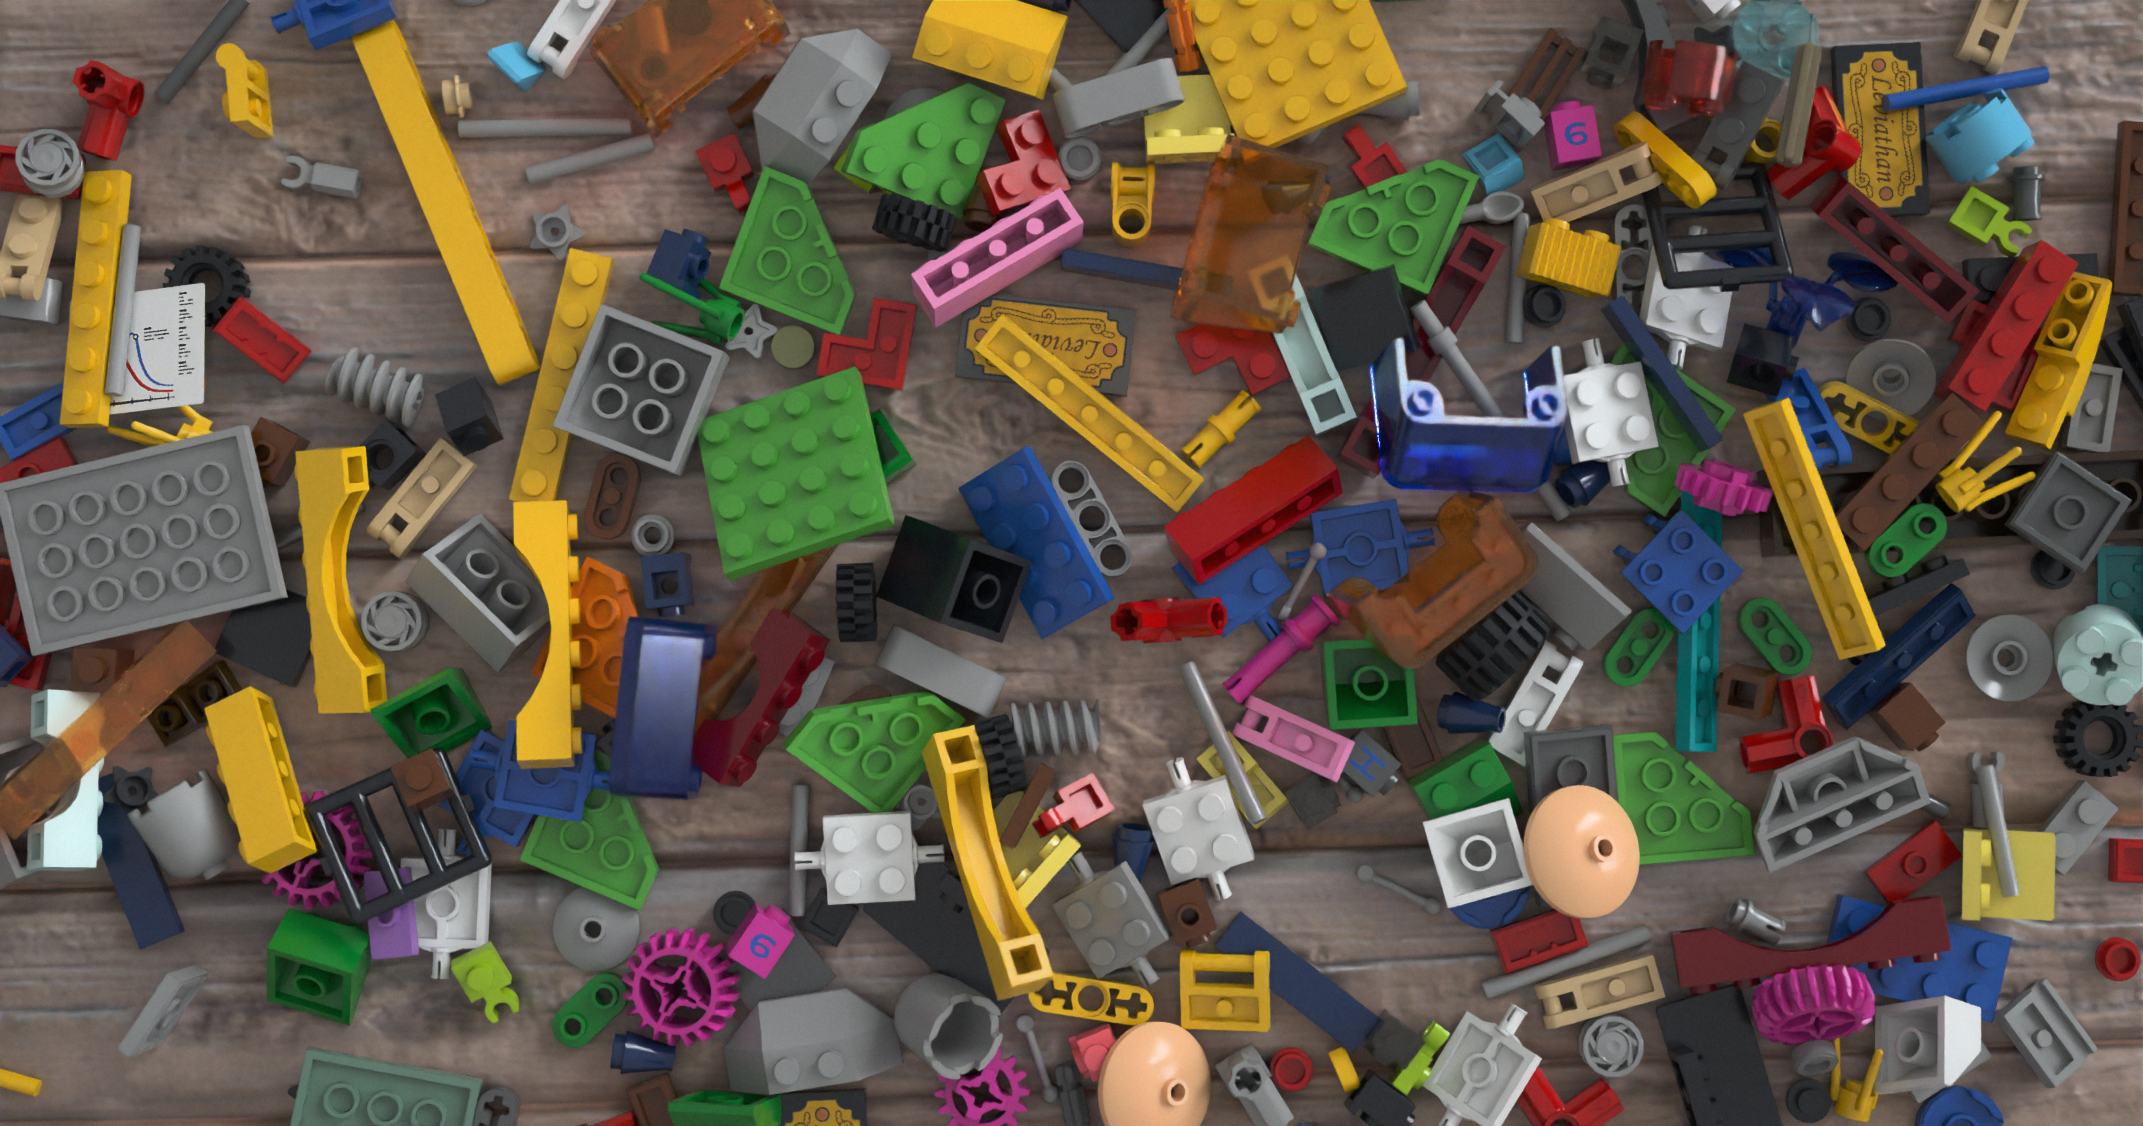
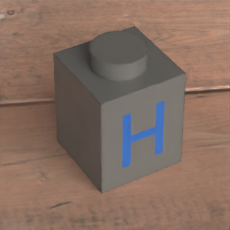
[1342,729,1402,797]

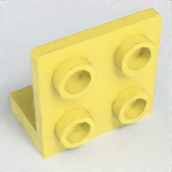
[1144,74,1235,165]
[993,791,1081,908]
[1962,828,2056,921]

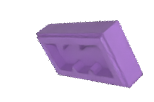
[364,867,419,960]

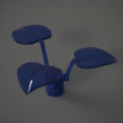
[1711,247,1899,348]

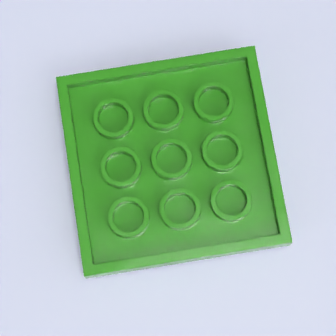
[697,366,895,580]

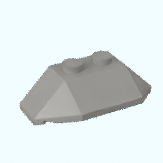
[752,29,892,185]
[1753,736,1931,873]
[724,987,903,1095]

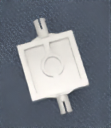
[1639,226,1736,371]
[1554,338,1659,487]
[1143,757,1255,901]
[795,811,945,905]
[401,828,492,979]
[1422,1003,1542,1126]

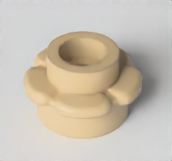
[442,75,473,118]

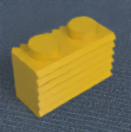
[1516,218,1622,300]

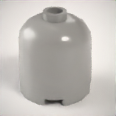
[127,768,241,880]
[894,973,1003,1080]

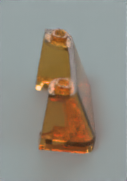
[589,0,791,138]
[1170,134,1331,334]
[1325,489,1538,668]

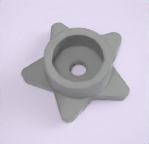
[529,205,584,260]
[725,303,779,359]
[895,779,942,831]

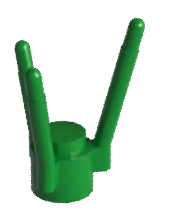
[639,273,745,345]

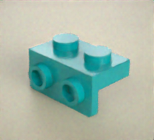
[2095,546,2143,634]

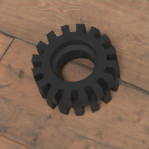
[872,193,957,252]
[163,245,251,327]
[836,563,877,642]
[2053,701,2143,777]
[971,714,1027,799]

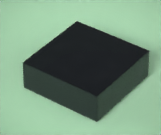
[799,887,859,948]

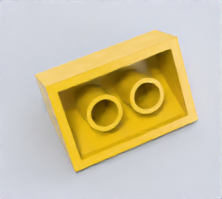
[912,0,1069,100]

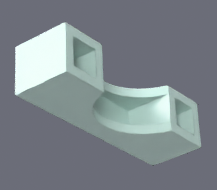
[1248,256,1357,436]
[27,689,105,871]

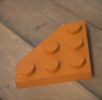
[530,556,657,729]

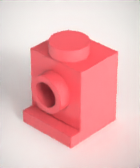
[1068,1022,1116,1082]

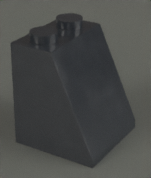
[876,515,1032,643]

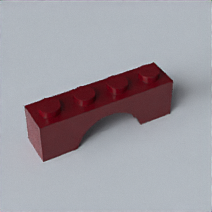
[682,607,831,787]

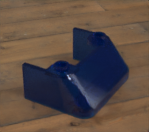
[1370,338,1567,493]
[609,616,716,800]

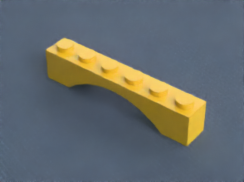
[294,446,388,714]
[513,500,583,769]
[922,725,1053,1001]

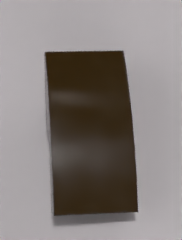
[142,660,243,747]

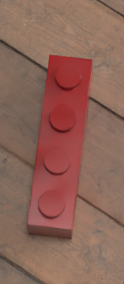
[1933,240,2079,414]
[1164,436,1343,585]

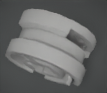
[16,129,85,198]
[361,591,429,652]
[1577,1012,1644,1077]

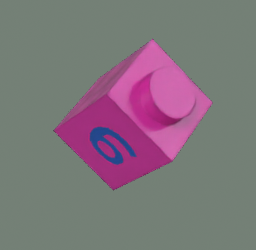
[1543,101,1602,171]
[726,902,795,979]

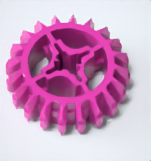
[261,791,373,910]
[621,927,741,1046]
[1752,964,1876,1046]

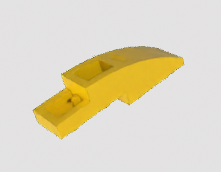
[2004,272,2112,450]

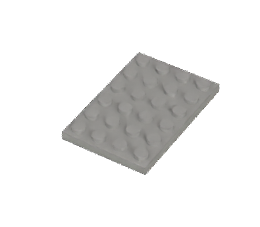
[0,425,288,656]

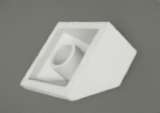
[1423,798,1533,908]
[1874,996,1981,1095]

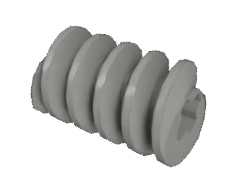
[324,347,424,428]
[1011,699,1101,757]

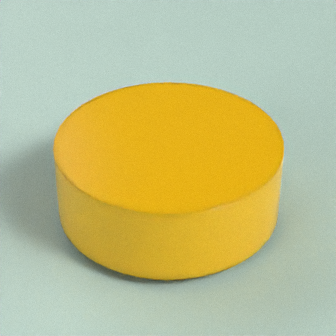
[1328,1047,1361,1094]

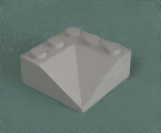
[553,304,730,477]

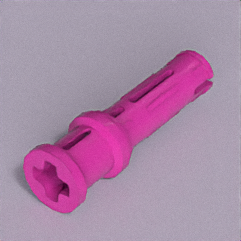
[1222,594,1341,705]

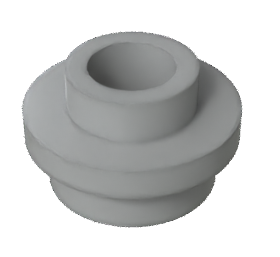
[631,514,675,556]

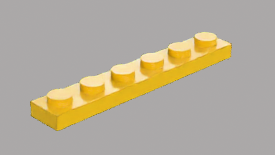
[60,170,132,428]
[509,248,615,502]
[974,314,1205,512]
[1743,397,1885,660]

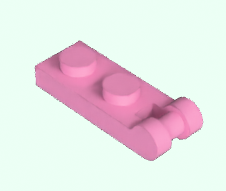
[1232,695,1355,782]

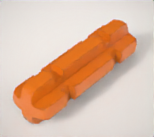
[1163,0,1202,72]

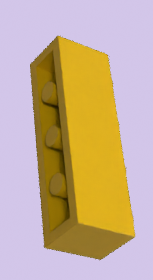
[204,686,317,874]

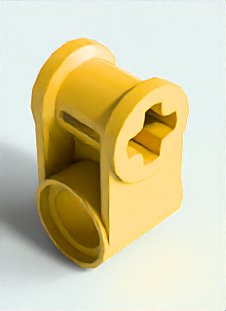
[1110,162,1155,248]

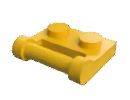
[216,43,273,139]
[1180,948,1270,1032]

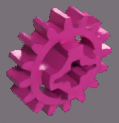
[1674,459,1773,516]
[935,1046,1030,1126]

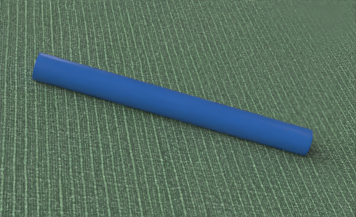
[1881,66,2049,112]

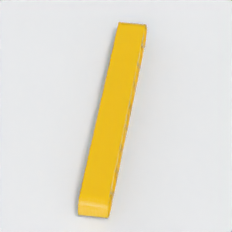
[351,19,541,386]

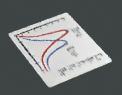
[69,283,205,415]

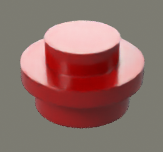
[2095,937,2141,981]
[1269,1047,1313,1092]

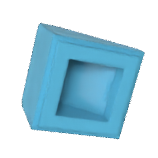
[487,42,546,92]
[1462,133,1525,196]

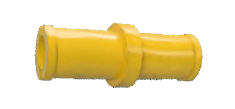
[1180,390,1261,469]

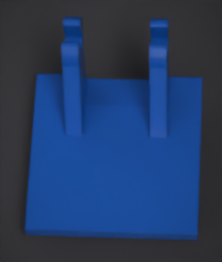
[1613,510,1744,634]

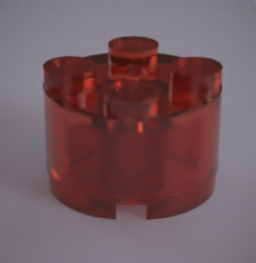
[1641,40,1739,117]

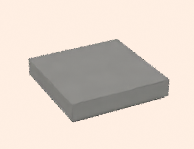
[117,964,208,1058]

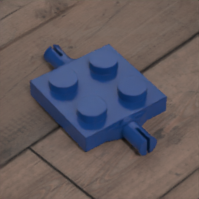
[270,0,397,50]
[1286,499,1435,599]
[1172,545,1294,642]
[469,720,621,822]
[439,729,536,856]

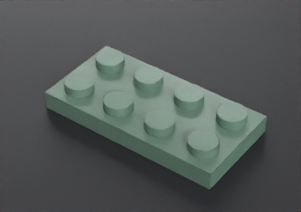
[290,1046,483,1126]

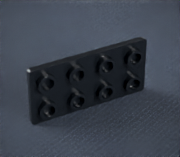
[863,843,1050,1017]
[1655,984,1782,1126]

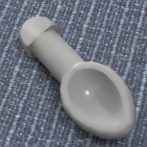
[1459,191,1524,225]

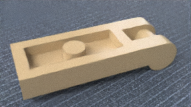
[1954,0,2028,75]
[1531,141,1662,222]
[0,194,65,301]
[366,437,478,559]
[1533,953,1665,1029]

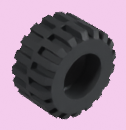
[1435,587,1551,702]

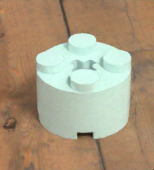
[2052,604,2143,706]

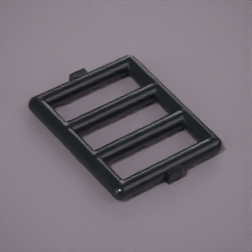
[1642,162,1794,292]
[304,747,492,924]

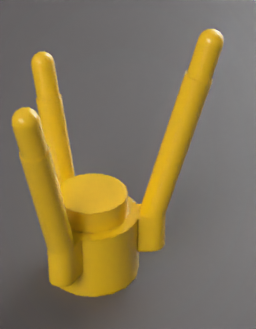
[107,405,213,447]
[1936,411,2036,513]
[1829,1037,1884,1122]

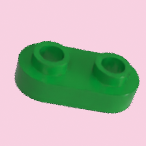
[1865,504,1947,578]
[1737,598,1812,675]
[1602,608,1674,687]
[552,972,630,1048]

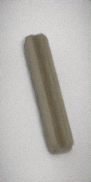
[1776,42,1822,168]

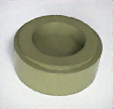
[771,325,816,370]

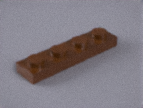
[2108,121,2143,297]
[1835,392,1985,552]

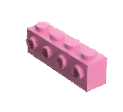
[911,188,1084,328]

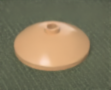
[1524,785,1640,919]
[1098,1021,1211,1126]

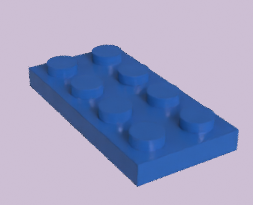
[958,446,1115,639]
[1826,894,2012,1023]

